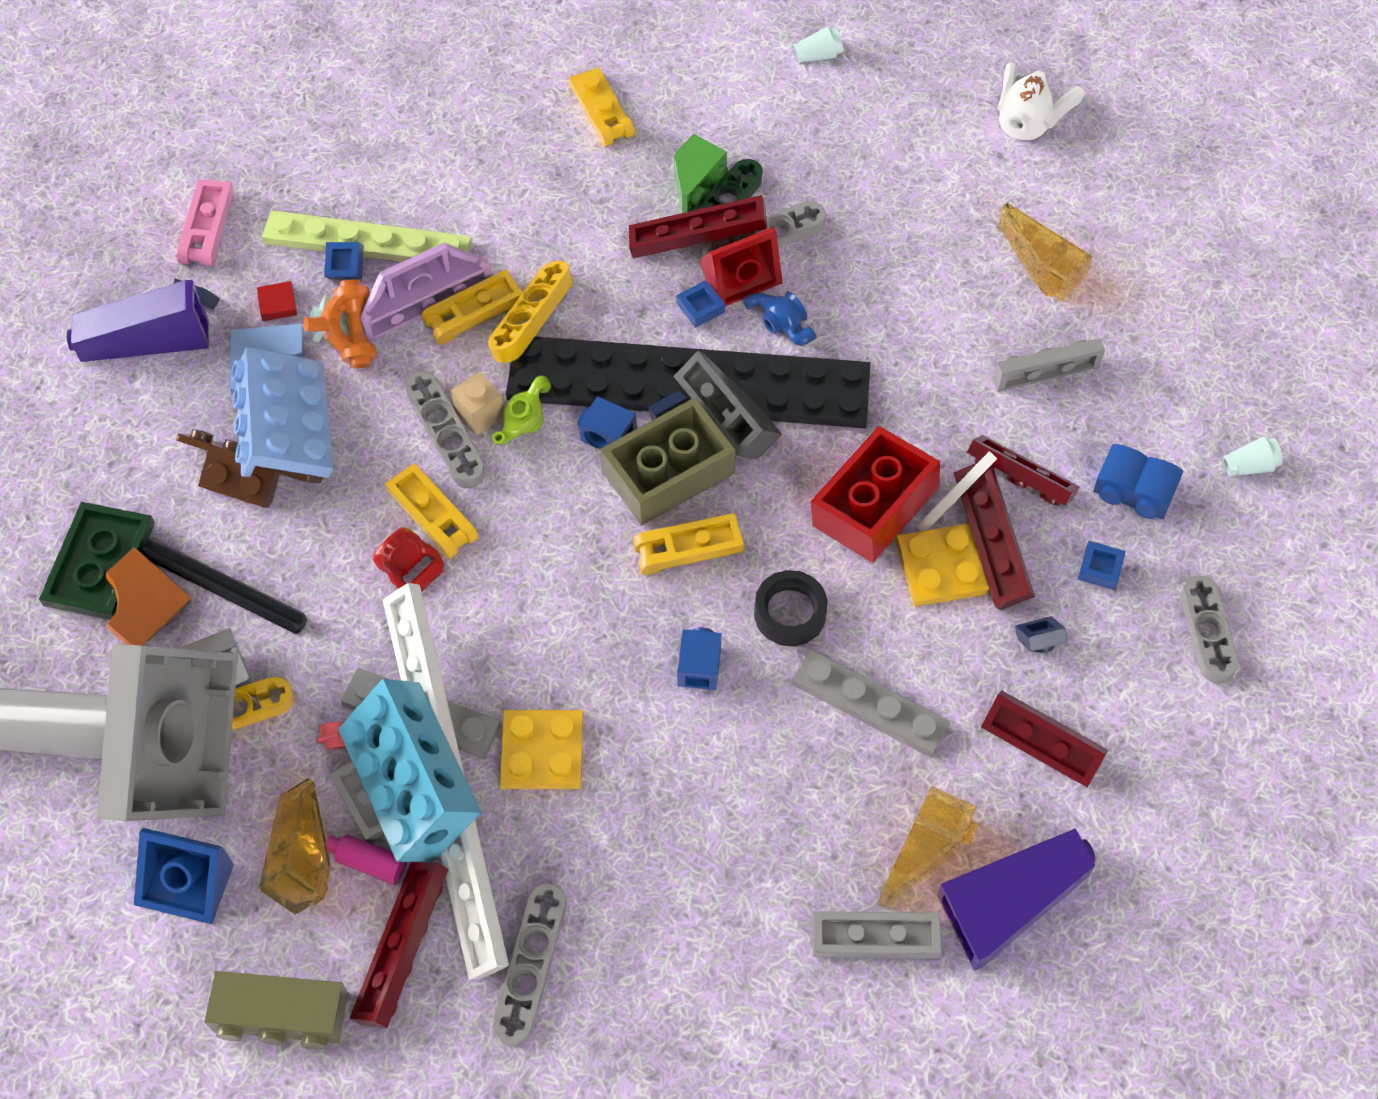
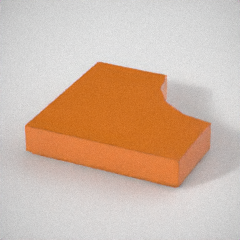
[106,547,191,646]

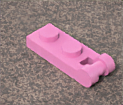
[177,179,234,267]

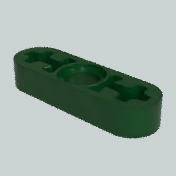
[694,159,763,210]

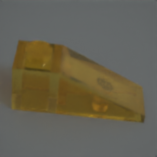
[999,203,1093,301]
[258,778,331,915]
[878,786,979,907]

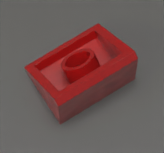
[699,227,783,306]

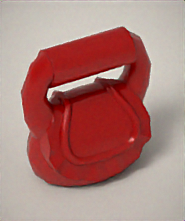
[372,527,444,592]

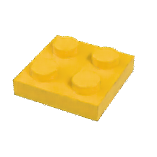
[896,523,989,607]
[500,710,583,789]

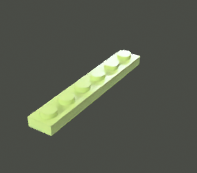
[262,210,472,262]

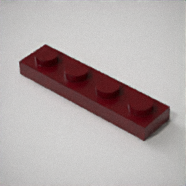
[629,195,768,259]
[953,462,1035,610]
[349,862,449,1028]

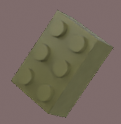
[600,398,736,526]

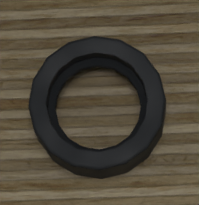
[754,570,828,647]

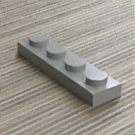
[792,649,951,758]
[340,668,501,759]

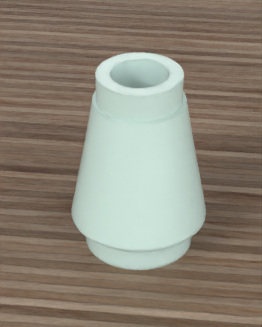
[793,26,844,63]
[1223,437,1283,477]

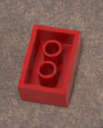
[811,426,940,563]

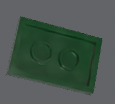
[39,502,155,620]

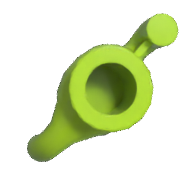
[492,376,551,446]

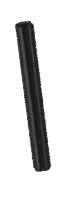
[141,539,307,634]

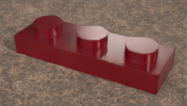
[966,435,1080,506]
[981,690,1109,788]

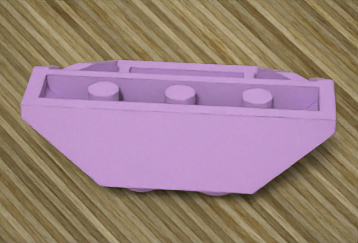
[360,243,492,341]

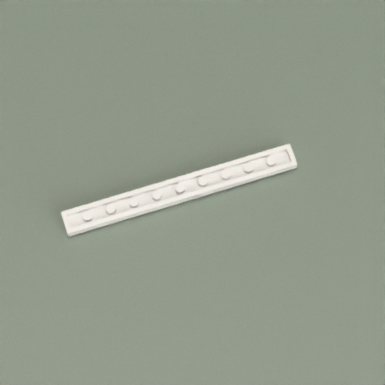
[383,583,509,980]

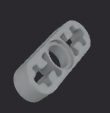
[1181,576,1239,683]

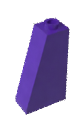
[66,279,209,362]
[937,828,1096,971]

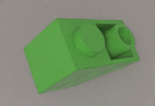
[674,134,728,213]

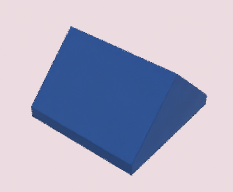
[134,828,234,924]

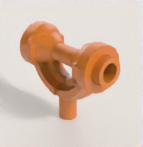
[303,280,378,369]

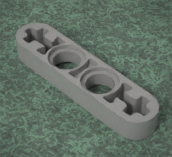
[702,201,826,258]
[405,371,485,488]
[493,883,566,1047]

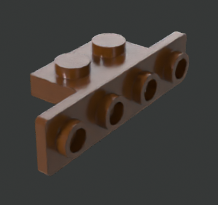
[176,429,323,508]

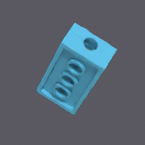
[338,679,482,862]

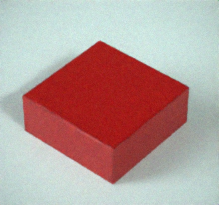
[257,281,298,321]

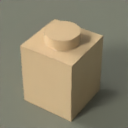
[450,371,504,436]

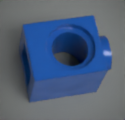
[578,396,637,450]
[677,627,722,690]

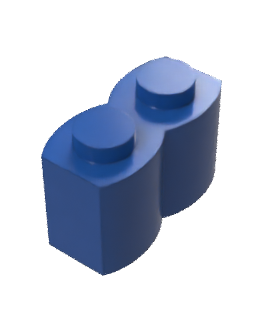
[1093,444,1184,519]

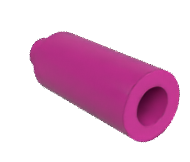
[324,834,407,886]

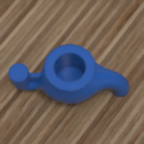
[743,291,817,346]

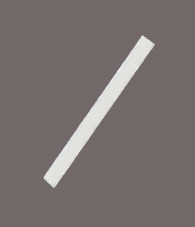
[916,451,997,531]

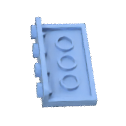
[231,347,333,478]

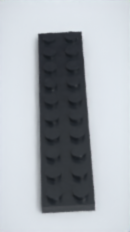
[506,336,871,429]

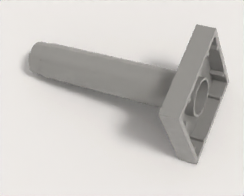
[0,644,238,821]

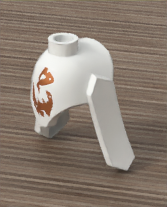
[997,62,1085,140]

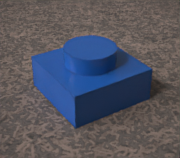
[324,242,364,279]
[676,280,725,328]
[1077,541,1126,590]

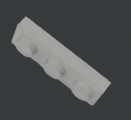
[993,338,1105,392]
[813,911,942,959]

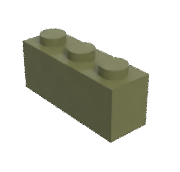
[204,971,349,1049]

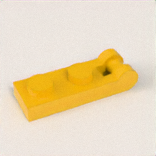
[569,67,635,147]
[421,269,523,345]
[385,463,479,560]
[633,513,744,575]

